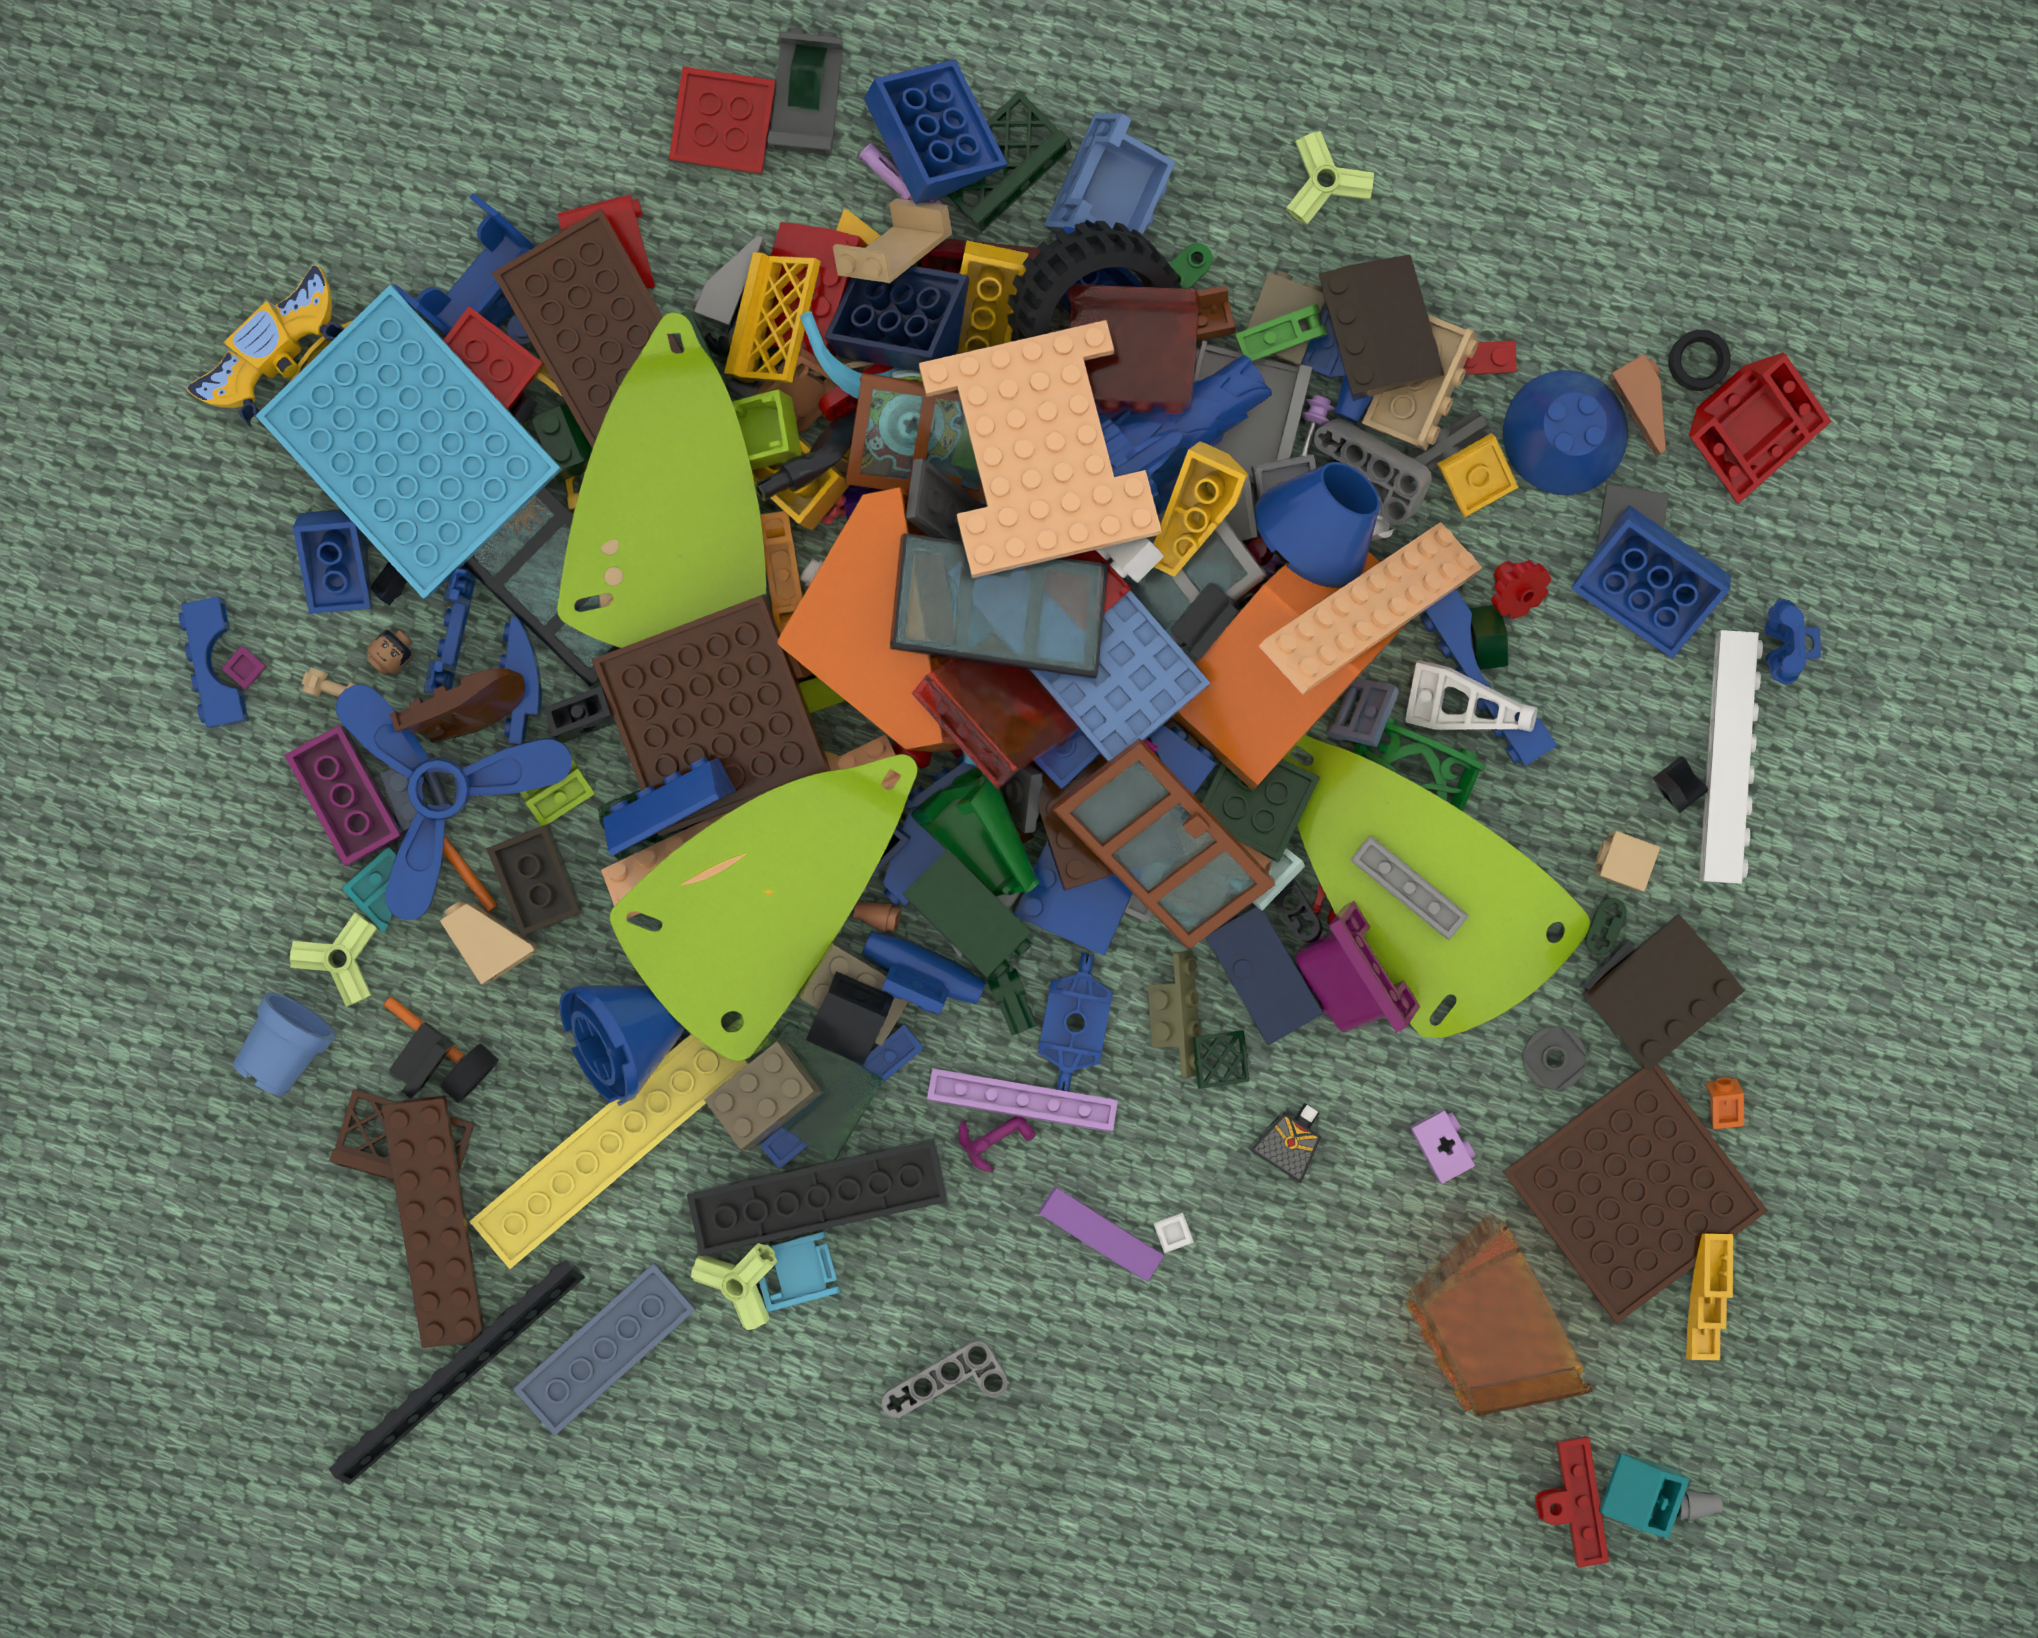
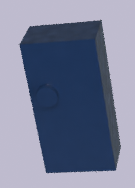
[1205,906,1323,1045]

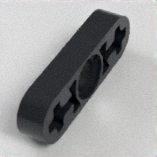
[1273,878,1323,943]

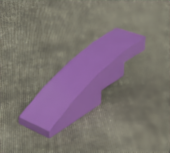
[1038,1186,1164,1282]

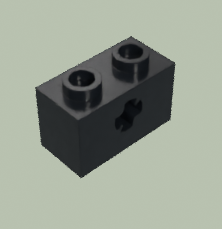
[543,686,615,743]

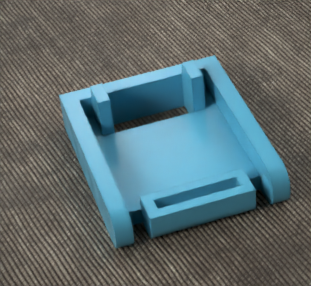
[759,1231,840,1312]

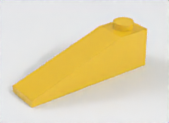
[1154,441,1248,577]

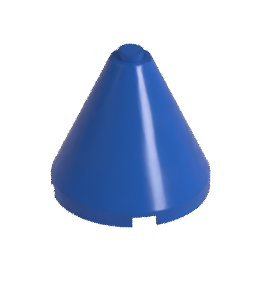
[559,986,685,1106]

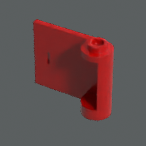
[558,194,655,289]

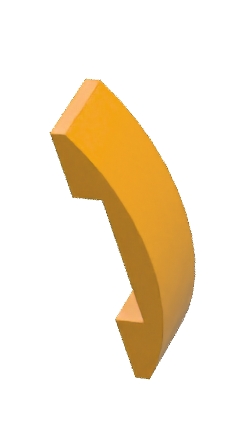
[760,511,803,635]

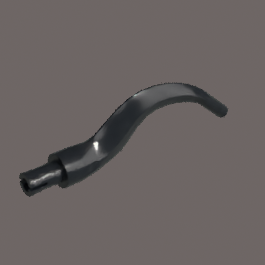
[754,409,869,501]

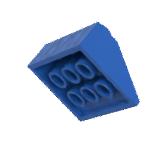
[864,59,1007,204]
[1571,505,1731,659]
[1014,841,1145,956]

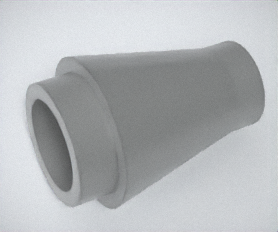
[1676,1491,1723,1522]

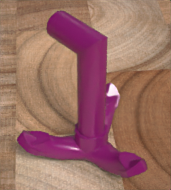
[958,1116,1036,1173]

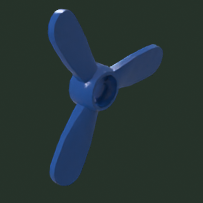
[336,685,572,920]

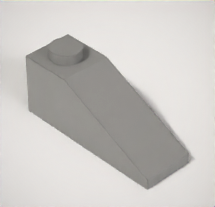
[692,235,766,329]

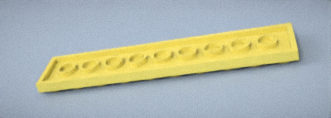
[469,1034,749,1269]

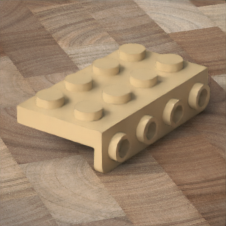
[1362,315,1479,451]

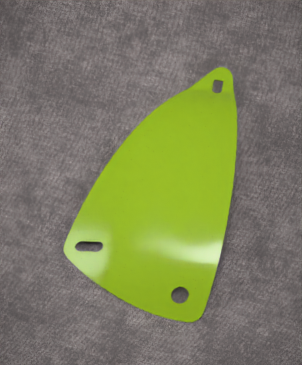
[1283,735,1590,1038]

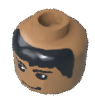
[367,629,414,676]

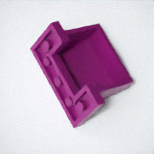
[1296,901,1421,1033]

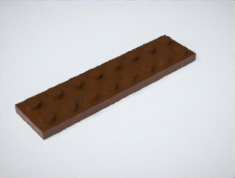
[382,1095,484,1348]

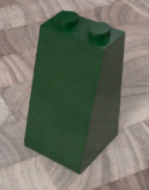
[903,849,1034,981]

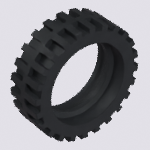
[1007,221,1185,398]

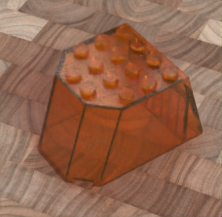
[1405,1213,1593,1417]

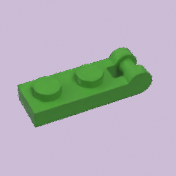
[1235,304,1328,362]

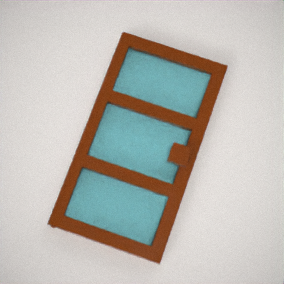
[845,373,986,504]
[1051,738,1275,949]

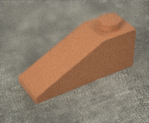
[1608,354,1666,457]

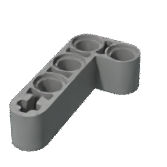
[1314,418,1432,525]
[882,1339,1008,1418]

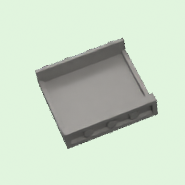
[1186,340,1313,477]

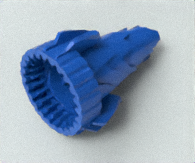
[1095,355,1272,516]

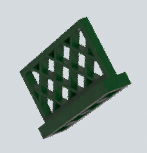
[947,90,1072,233]

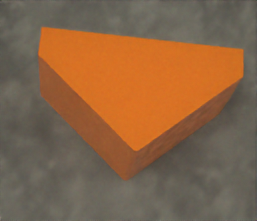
[778,487,963,752]
[1173,552,1409,791]

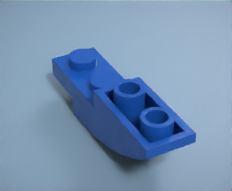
[500,617,542,745]

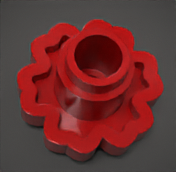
[1491,560,1552,619]

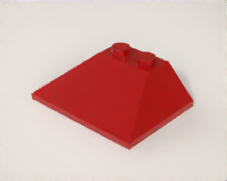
[1688,352,1832,504]

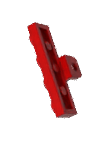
[1535,1436,1609,1568]

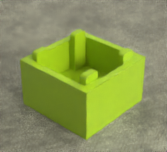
[732,389,802,470]

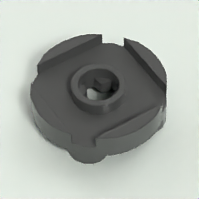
[1522,1026,1586,1089]

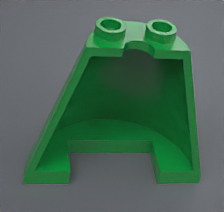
[910,767,1039,896]

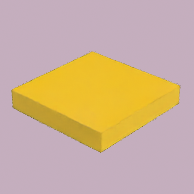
[1437,433,1519,518]

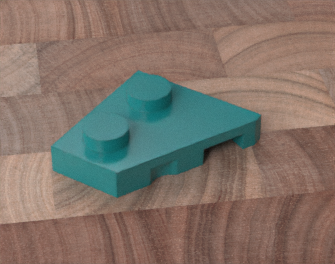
[342,845,397,932]

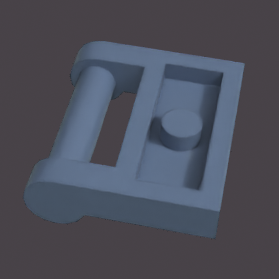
[1326,678,1399,747]
[379,753,453,832]

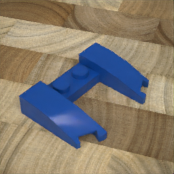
[423,568,476,695]

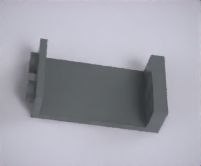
[768,28,843,155]

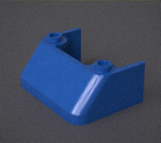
[394,193,535,335]

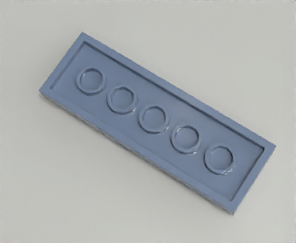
[513,1262,696,1436]

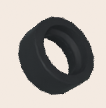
[1668,329,1731,391]
[440,1044,499,1103]

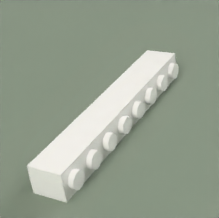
[1699,630,1763,884]

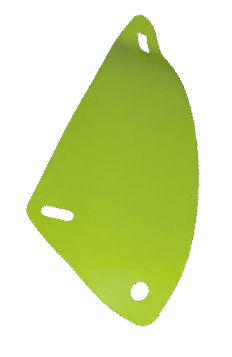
[557,312,766,648]
[610,754,917,1061]

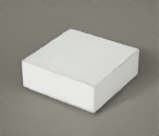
[1153,1212,1194,1253]

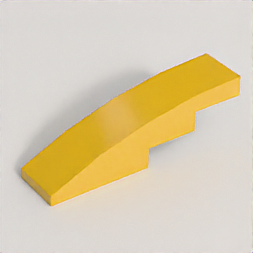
[1686,1234,1733,1360]

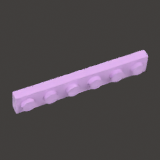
[927,1068,1118,1133]

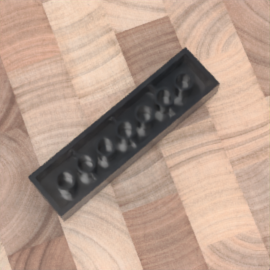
[687,1138,948,1256]

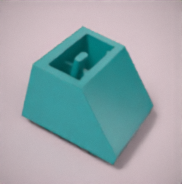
[1599,1453,1690,1539]

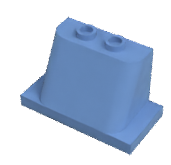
[1044,113,1176,235]

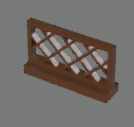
[329,1090,474,1181]

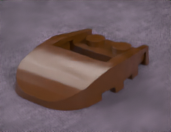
[390,668,526,743]

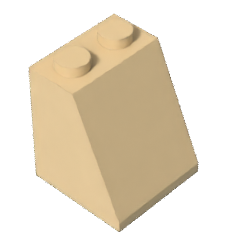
[440,902,541,985]

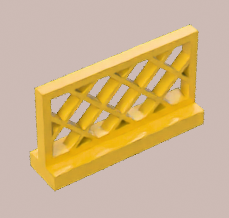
[724,252,821,383]

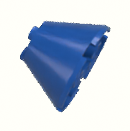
[1503,370,1628,495]

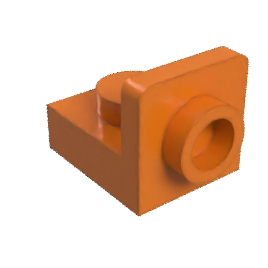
[1706,1077,1744,1130]

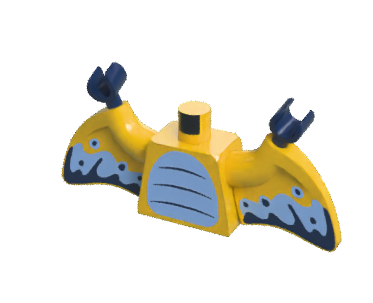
[187,265,345,427]

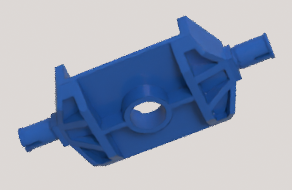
[1038,952,1113,1092]

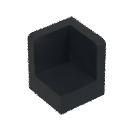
[1653,756,1708,813]

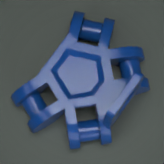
[1764,599,1821,685]

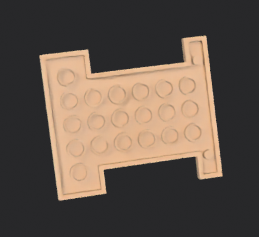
[919,320,1161,578]

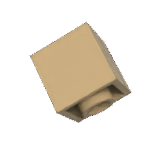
[1593,831,1661,892]

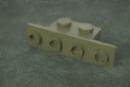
[1147,951,1203,1078]

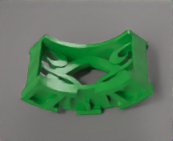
[1353,717,1486,811]

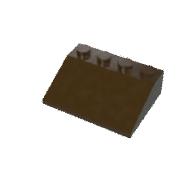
[1319,254,1444,401]
[1582,914,1745,1071]

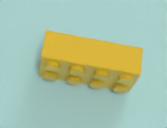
[956,240,1029,354]

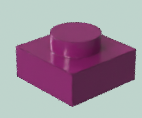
[221,645,267,690]

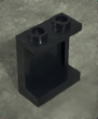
[806,971,894,1065]

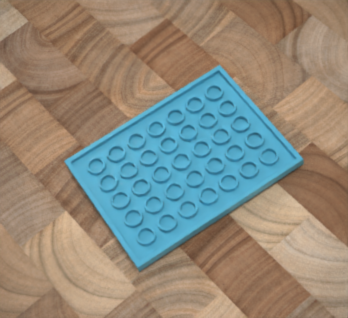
[256,285,562,600]

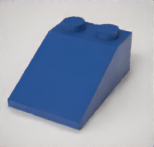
[293,509,372,614]

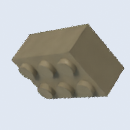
[797,942,909,1047]
[704,1041,824,1151]

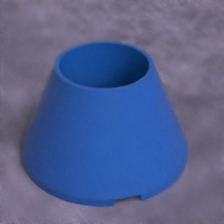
[1255,462,1380,588]

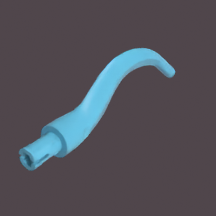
[800,312,961,404]

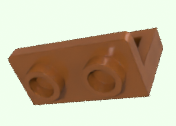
[1172,286,1236,346]

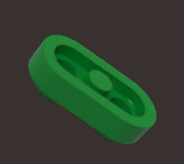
[1169,243,1213,293]

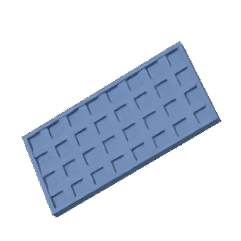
[947,561,1210,762]

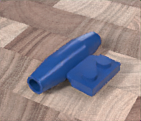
[1301,308,1374,423]
[861,931,986,1015]

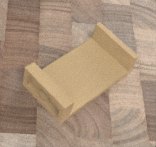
[833,198,952,283]

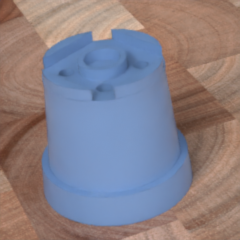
[233,992,336,1096]

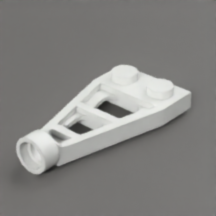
[1405,660,1537,732]

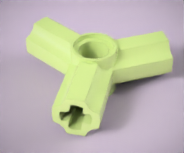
[1286,131,1374,226]
[290,912,378,1007]
[691,1243,778,1330]

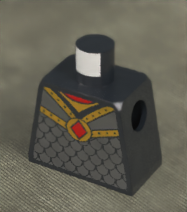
[1249,1103,1321,1183]

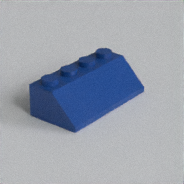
[603,757,736,856]

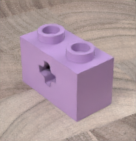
[1409,1109,1476,1184]

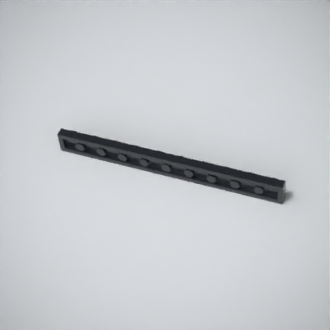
[329,1260,585,1485]

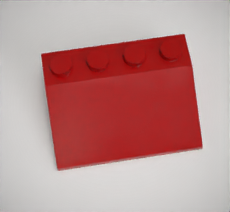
[764,222,868,357]

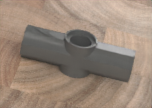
[1405,410,1491,483]

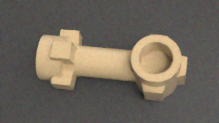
[301,667,356,697]

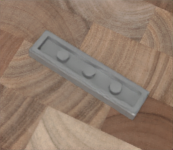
[1350,835,1469,940]

